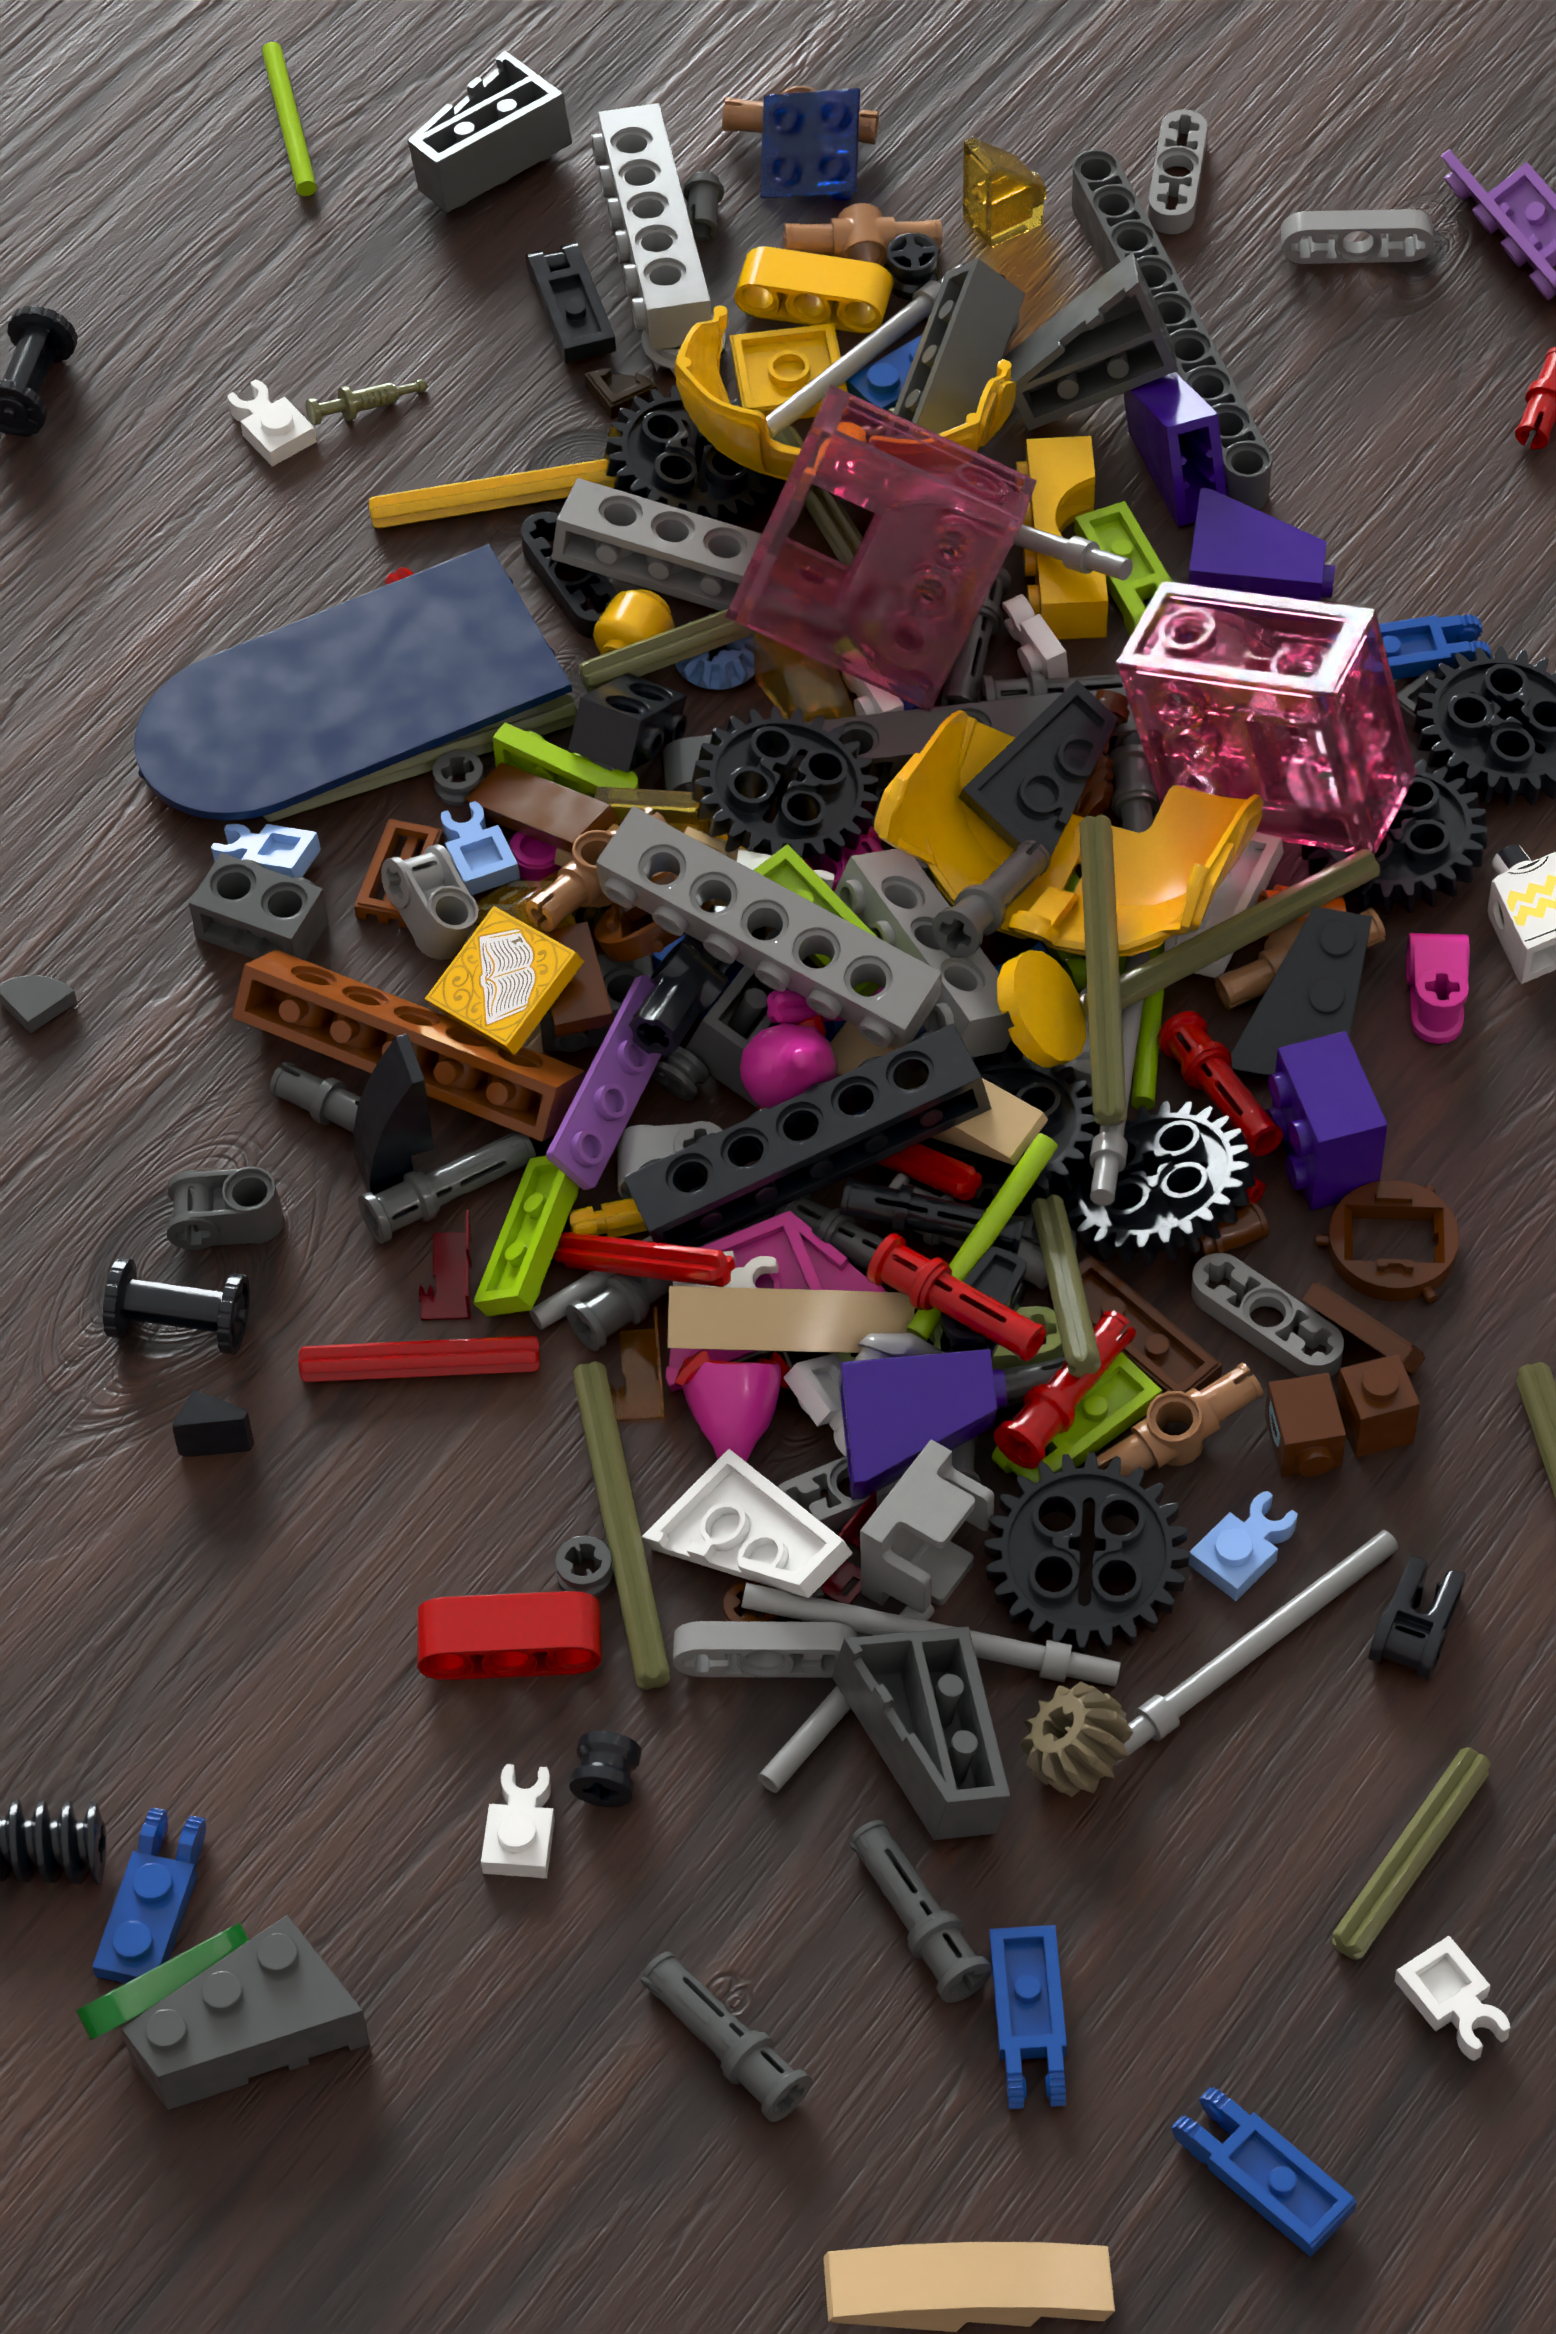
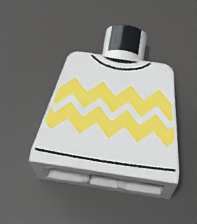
[1487,844,1556,984]

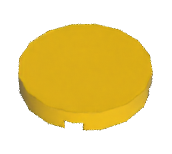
[997,950,1087,1068]

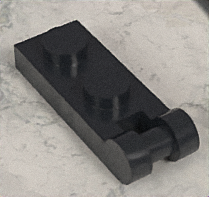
[525,242,616,364]

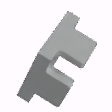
[860,1440,994,1613]

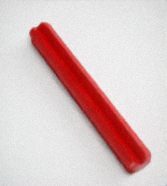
[553,1232,736,1287]
[298,1336,540,1382]

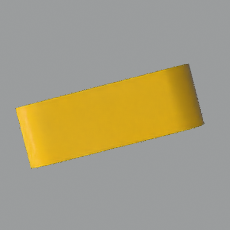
[734,247,894,333]

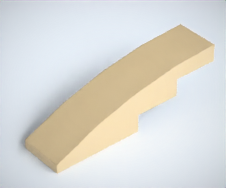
[830,1021,1048,1165]
[668,1286,915,1353]
[823,2242,1115,2332]

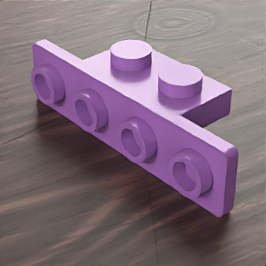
[1441,149,1556,301]
[546,974,662,1190]

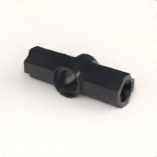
[629,904,730,1057]

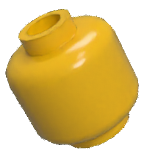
[593,589,675,655]

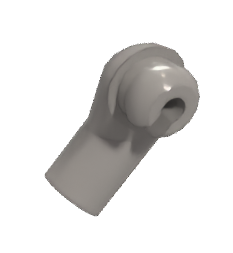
[855,1333,943,1361]

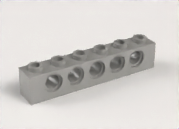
[591,103,712,351]
[596,806,942,1049]

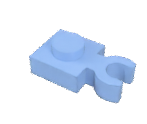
[441,801,520,895]
[211,824,321,878]
[1189,1491,1298,1601]

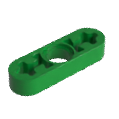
[76,1922,249,2040]

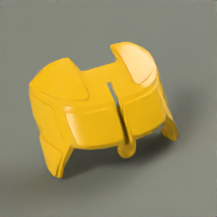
[675,306,1017,498]
[874,710,1264,956]

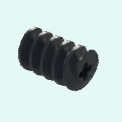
[0,1799,106,1885]

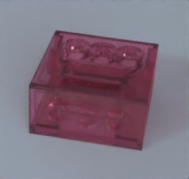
[725,385,1037,712]
[1117,581,1417,856]

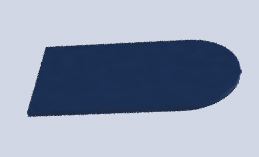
[134,544,573,820]

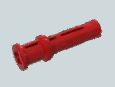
[1157,1011,1283,1156]
[867,1233,1046,1362]
[994,1311,1136,1469]

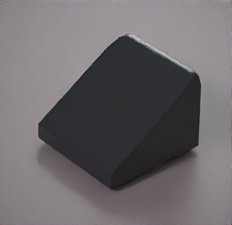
[172,1390,254,1457]

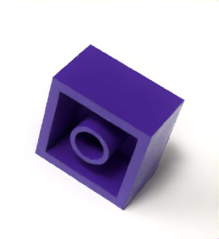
[1265,1031,1388,1210]

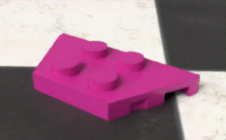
[666,1210,885,1392]

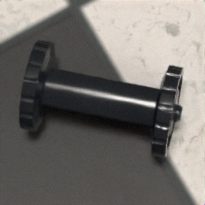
[0,306,78,437]
[103,1257,250,1355]

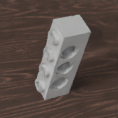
[552,478,786,611]
[834,849,1014,1058]

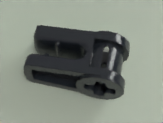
[940,1246,1027,1360]
[1368,1555,1466,1681]

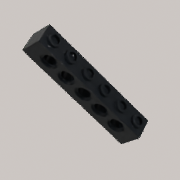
[623,1023,992,1247]

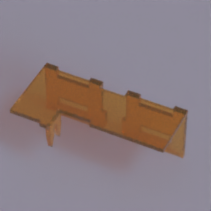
[610,1307,665,1421]

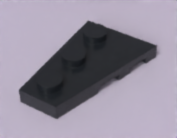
[958,680,1118,876]
[1231,907,1372,1079]

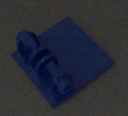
[760,88,860,201]

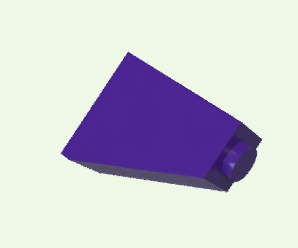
[1123,372,1227,526]
[1187,488,1335,620]
[839,1349,1007,1500]

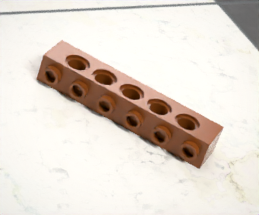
[232,949,585,1142]

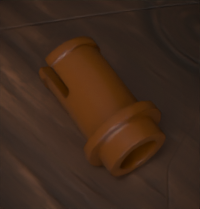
[1191,1202,1269,1261]

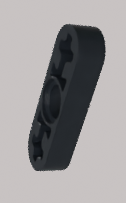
[521,512,618,639]

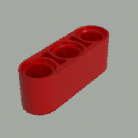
[417,1591,602,1680]

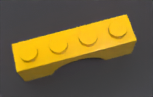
[1016,436,1108,639]

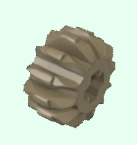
[1019,1681,1134,1797]

